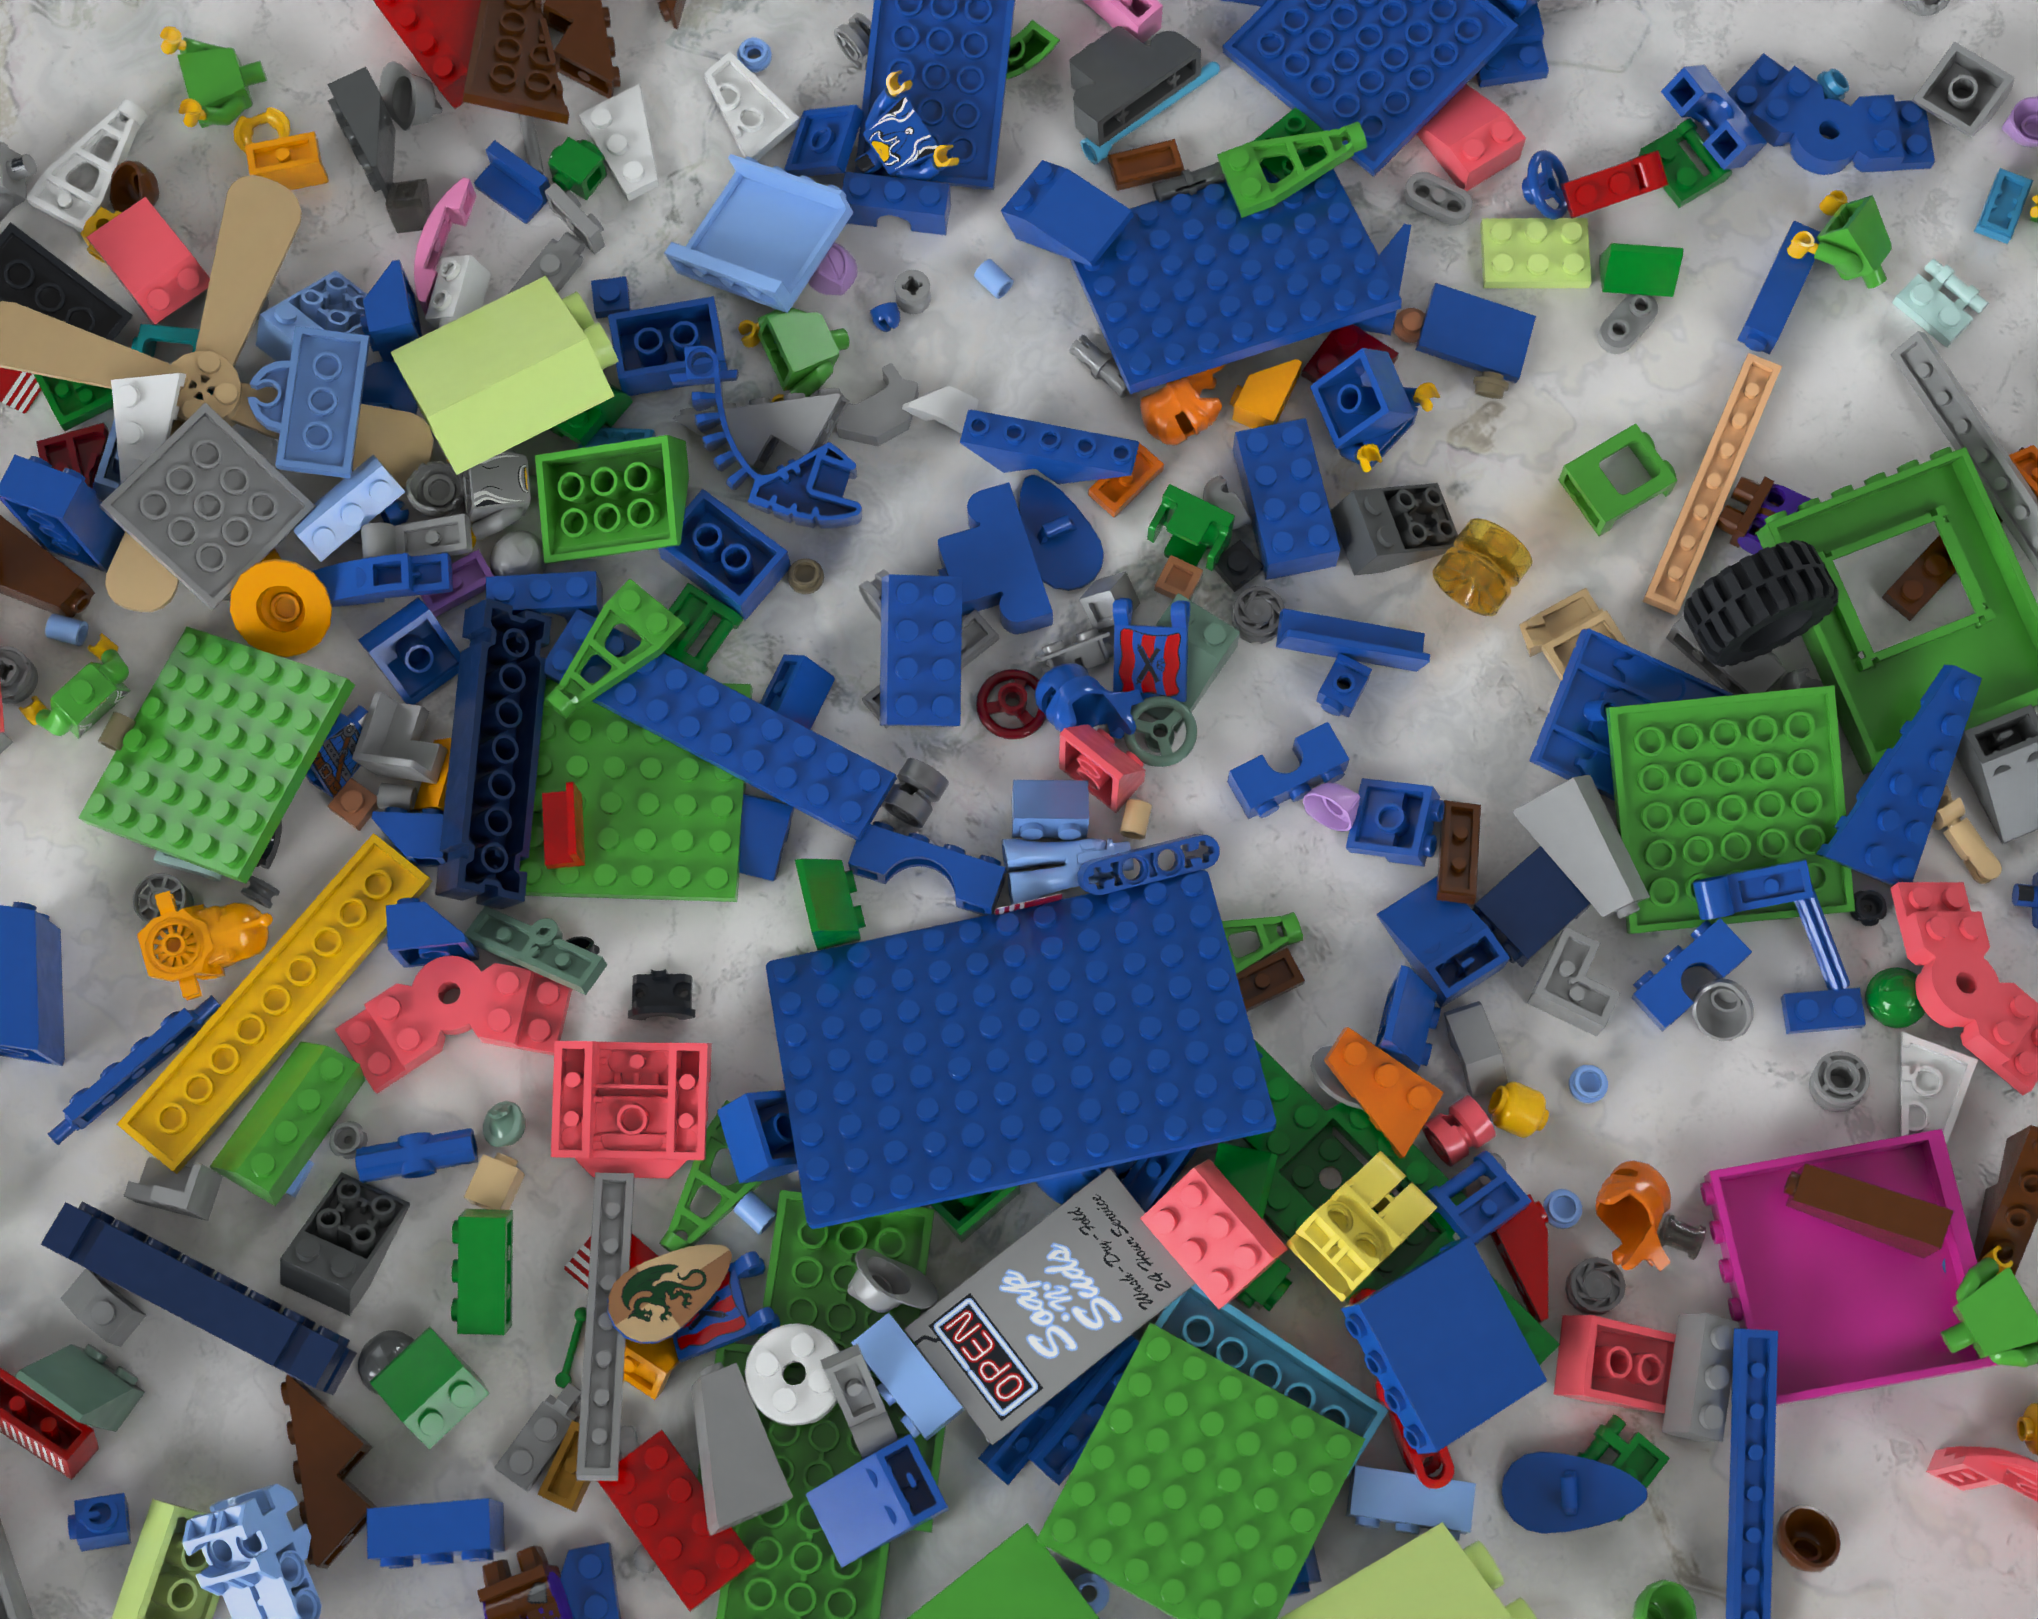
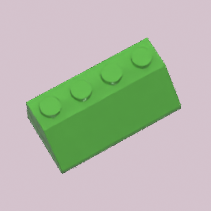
[210,1041,365,1207]

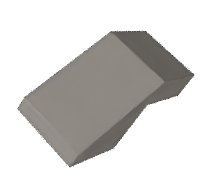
[1444,1001,1508,1098]

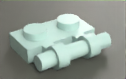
[1892,258,1989,348]

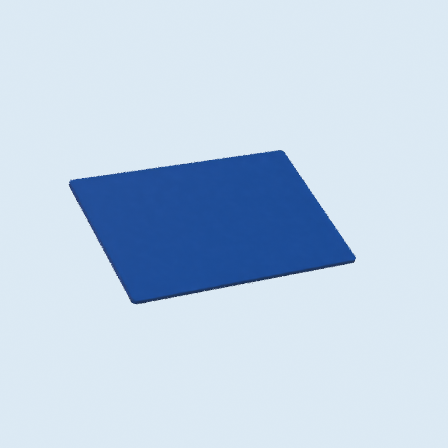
[766,870,1276,1229]

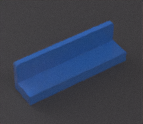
[1276,608,1430,672]

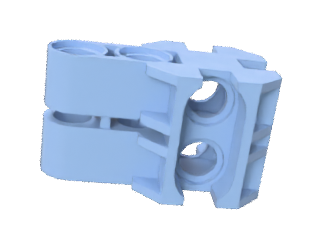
[182,1484,321,1619]

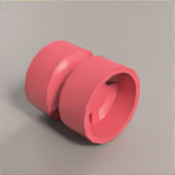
[1422,1095,1496,1167]

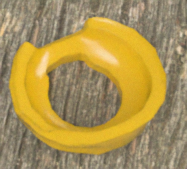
[233,107,291,153]

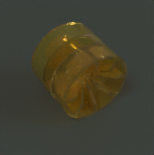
[1433,518,1532,616]

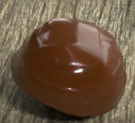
[109,160,159,212]
[1776,1505,1841,1572]

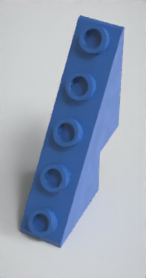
[960,409,1139,484]

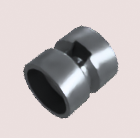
[882,758,949,828]

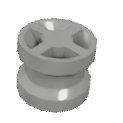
[895,270,931,314]

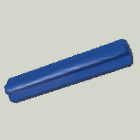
[1794,885,1850,992]

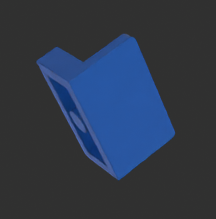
[474,140,550,224]
[760,654,835,730]

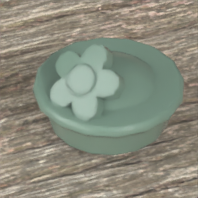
[483,1101,526,1148]

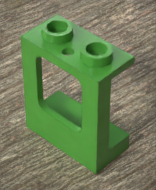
[1558,423,1678,536]

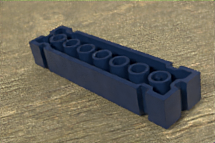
[435,598,552,909]
[40,1201,357,1396]

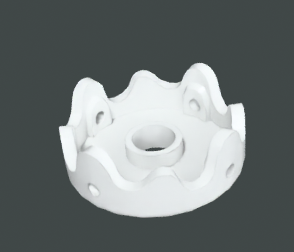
[745,1323,840,1426]

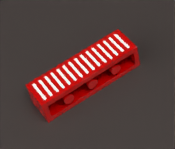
[0,1368,99,1480]

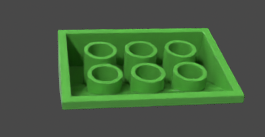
[535,435,689,564]

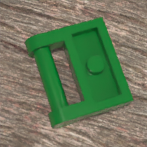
[1638,118,1732,208]
[663,583,743,675]

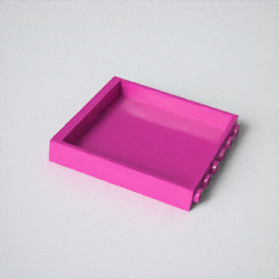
[1700,1129,1998,1406]

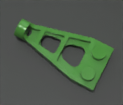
[1217,121,1367,218]
[545,579,686,719]
[1222,912,1303,974]
[659,1100,764,1252]

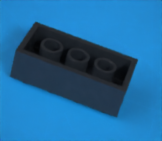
[0,222,133,341]

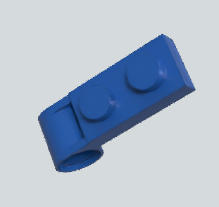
[1692,859,1814,920]

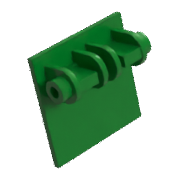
[1253,107,1326,181]

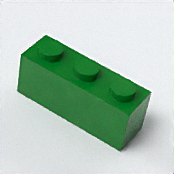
[451,1209,513,1335]

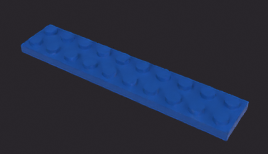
[544,609,897,842]

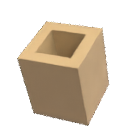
[464,1153,525,1210]

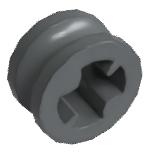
[241,876,280,909]

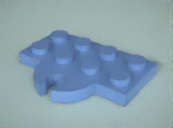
[248,326,370,479]

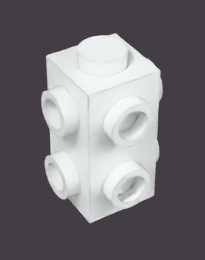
[425,255,491,329]

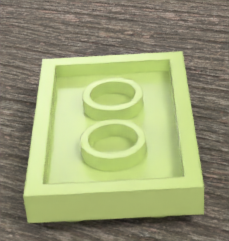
[1480,218,1592,288]

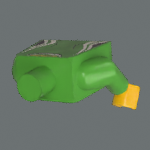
[19,633,131,739]

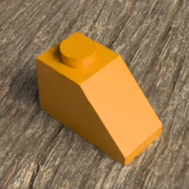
[1229,359,1303,428]

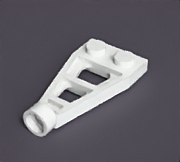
[26,99,148,232]

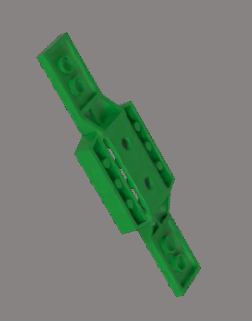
[1242,1039,1560,1366]

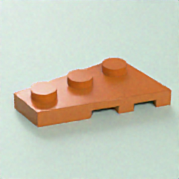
[1324,1027,1444,1158]

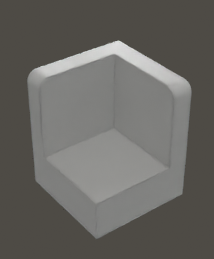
[1079,571,1140,630]

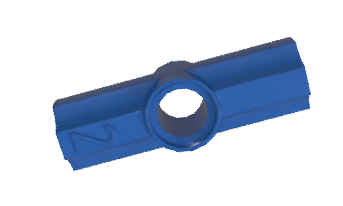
[355,1128,478,1183]

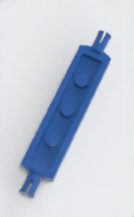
[47,995,221,1145]

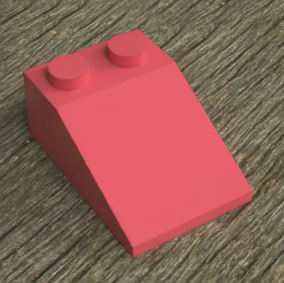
[1417,84,1526,191]
[86,197,210,325]
[1059,724,1146,813]
[1554,1315,1676,1414]

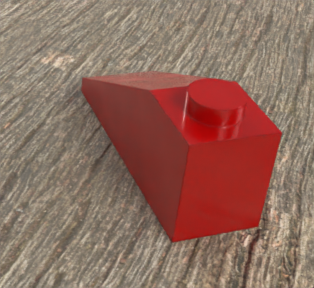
[1490,1194,1548,1324]

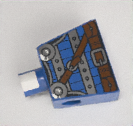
[306,705,368,798]

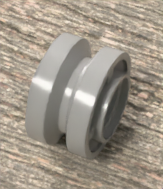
[1809,1051,1870,1112]

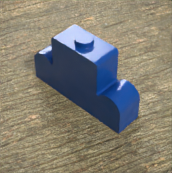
[937,482,1053,635]

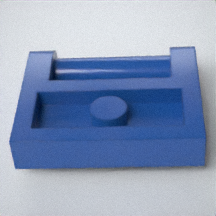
[1424,1150,1531,1245]

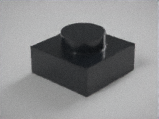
[1214,539,1263,592]

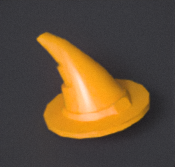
[230,548,332,657]

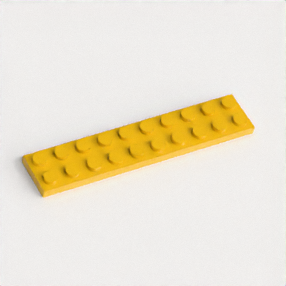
[117,833,433,1174]

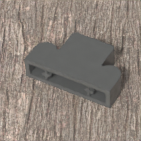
[1069,26,1201,147]

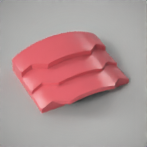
[551,1041,712,1179]
[1926,1446,2038,1530]

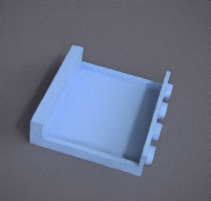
[664,154,854,313]

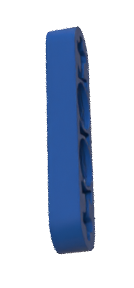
[1077,834,1220,895]

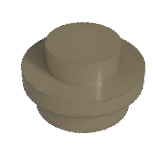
[1473,371,1509,399]
[787,558,824,594]

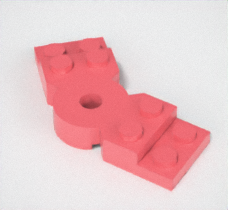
[1890,882,2038,1095]
[335,956,572,1094]

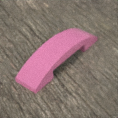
[414,177,476,316]

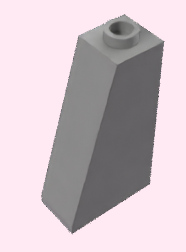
[1513,775,1650,919]
[691,1362,793,1536]

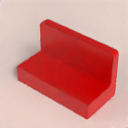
[542,782,585,869]

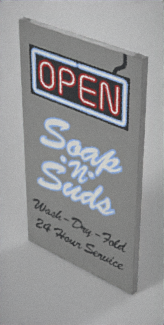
[904,1168,1196,1446]

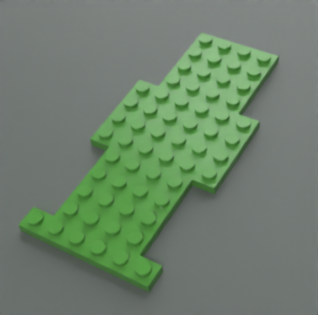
[697,1190,950,1619]

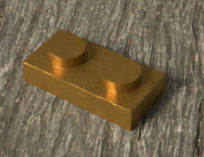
[537,1420,591,1512]

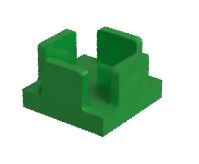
[1147,484,1235,571]

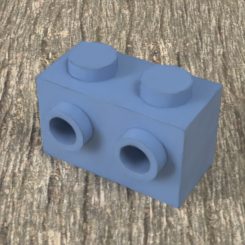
[1011,780,1089,841]

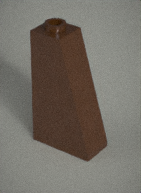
[0,515,95,618]
[1783,1163,1954,1258]

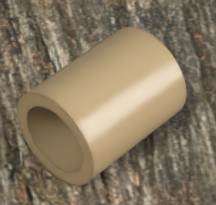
[1119,799,1152,840]

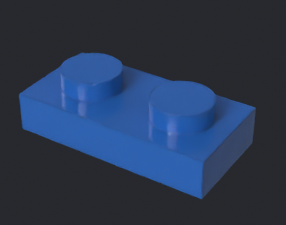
[1781,988,1866,1034]

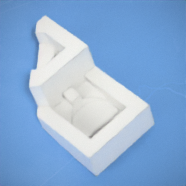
[902,385,979,434]

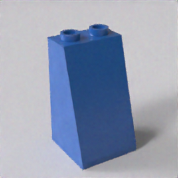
[0,902,65,1066]

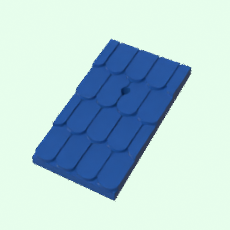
[1529,628,1734,801]

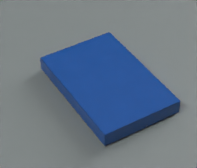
[1415,283,1536,383]

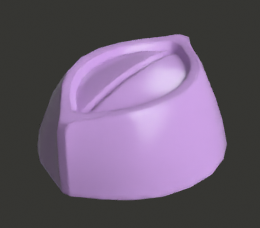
[2002,97,2038,147]
[808,243,857,295]
[1303,783,1360,832]

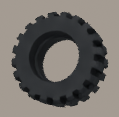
[1683,540,1839,667]

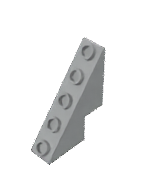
[673,388,850,471]

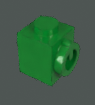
[548,137,607,201]
[1235,1259,1293,1312]

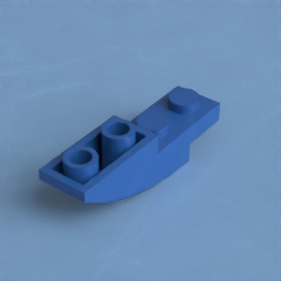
[312,553,453,607]

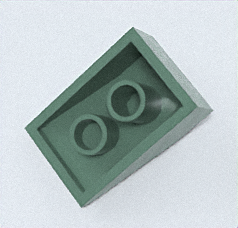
[1134,593,1240,733]
[15,1344,145,1432]

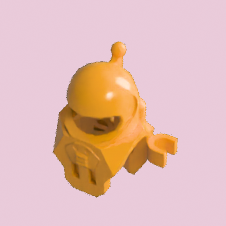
[137,891,273,1001]

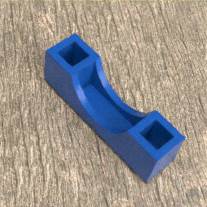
[848,821,1006,916]

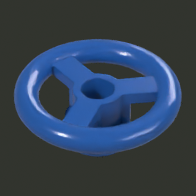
[1522,150,1569,220]

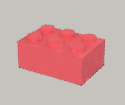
[1140,1159,1288,1310]

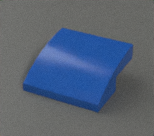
[739,794,794,881]

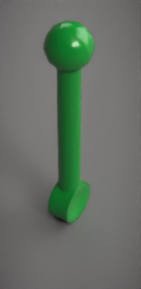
[555,1307,587,1388]

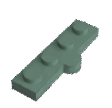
[464,906,607,995]

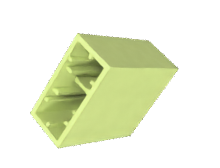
[390,276,619,475]
[1279,1522,1537,1619]

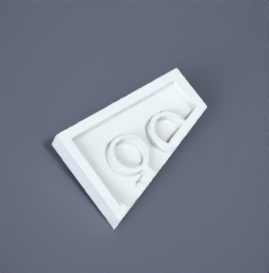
[578,83,659,202]
[111,373,186,484]
[1900,1032,1978,1146]

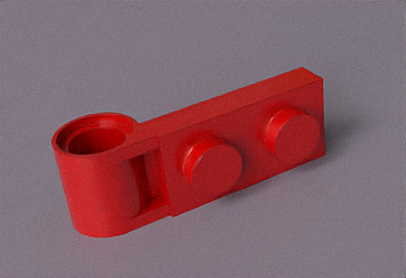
[1561,150,1669,218]

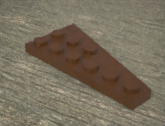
[462,0,570,124]

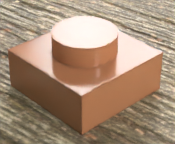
[1154,555,1203,600]
[327,778,378,831]

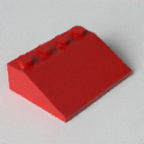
[373,0,481,109]

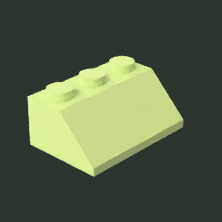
[111,1499,220,1619]

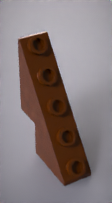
[543,0,621,99]
[1974,1125,2038,1275]
[281,1375,378,1569]

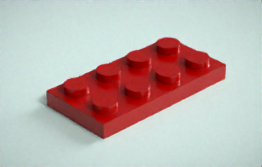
[598,1429,756,1612]

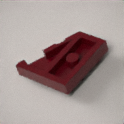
[36,422,109,489]

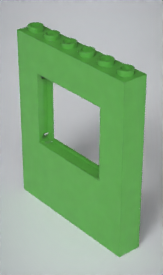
[1756,447,2038,775]

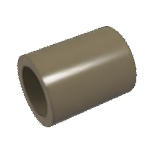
[98,712,136,752]

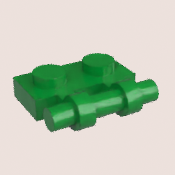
[1576,1415,1670,1521]

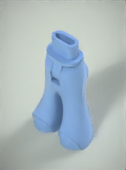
[1001,838,1134,905]

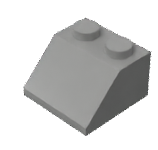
[1912,41,2015,138]

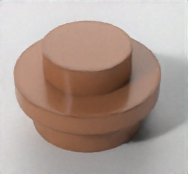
[1393,308,1425,343]

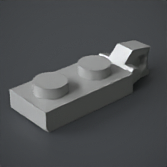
[494,1383,581,1492]

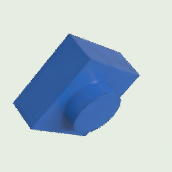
[591,276,631,319]

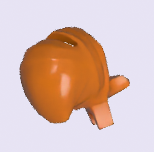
[1140,364,1226,445]
[1596,1160,1671,1271]

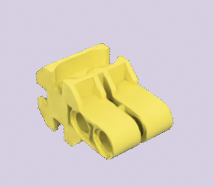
[1286,1151,1438,1302]

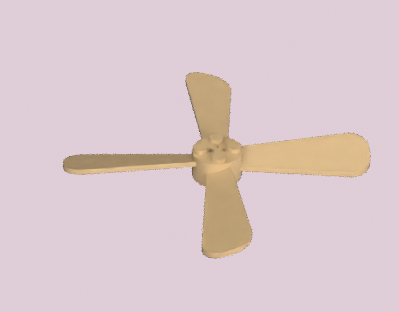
[0,175,434,612]

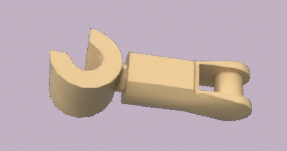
[1932,785,2002,884]

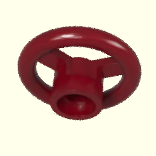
[976,669,1047,739]

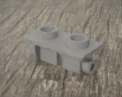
[1035,627,1114,675]

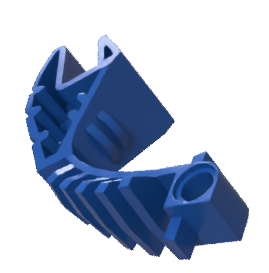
[669,346,862,529]

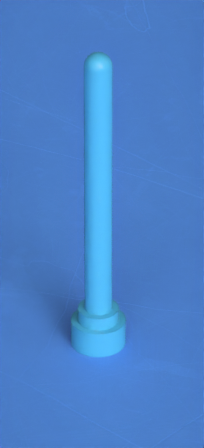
[1080,61,1220,164]

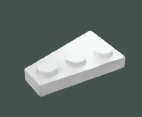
[704,52,800,161]

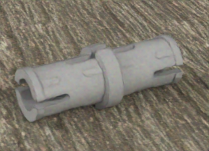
[1069,335,1129,398]

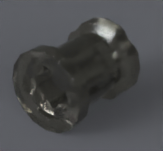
[1658,1213,1706,1260]

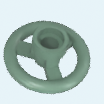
[1124,696,1197,767]

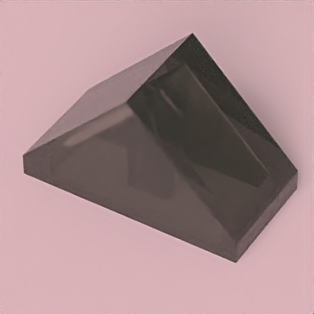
[385,179,431,234]

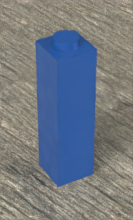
[1737,221,1820,355]

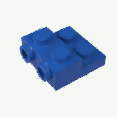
[1346,778,1445,867]

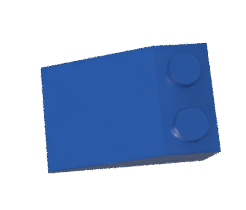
[1001,160,1134,267]
[1375,965,1441,1073]

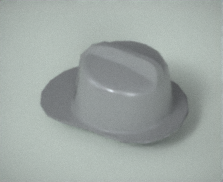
[379,61,442,131]
[847,1248,938,1313]

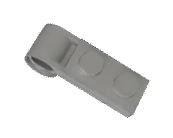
[361,514,473,559]
[820,1344,899,1459]

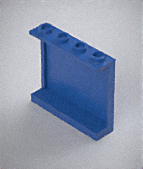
[1341,1237,1547,1454]

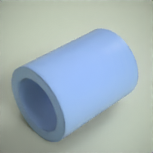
[974,259,1014,299]
[45,613,88,646]
[733,1191,777,1235]

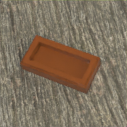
[1108,139,1184,191]

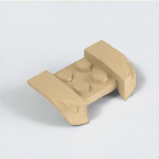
[1519,588,1630,680]

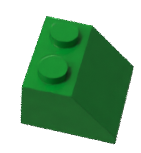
[795,858,866,951]
[370,1326,490,1450]

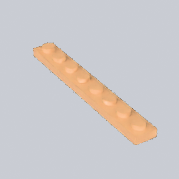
[1642,353,1782,616]

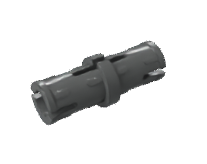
[1152,162,1226,202]

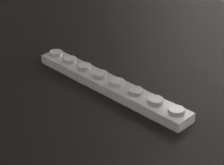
[1890,331,2038,572]
[576,1173,635,1481]

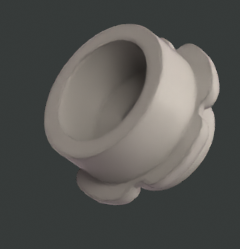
[329,1121,368,1159]

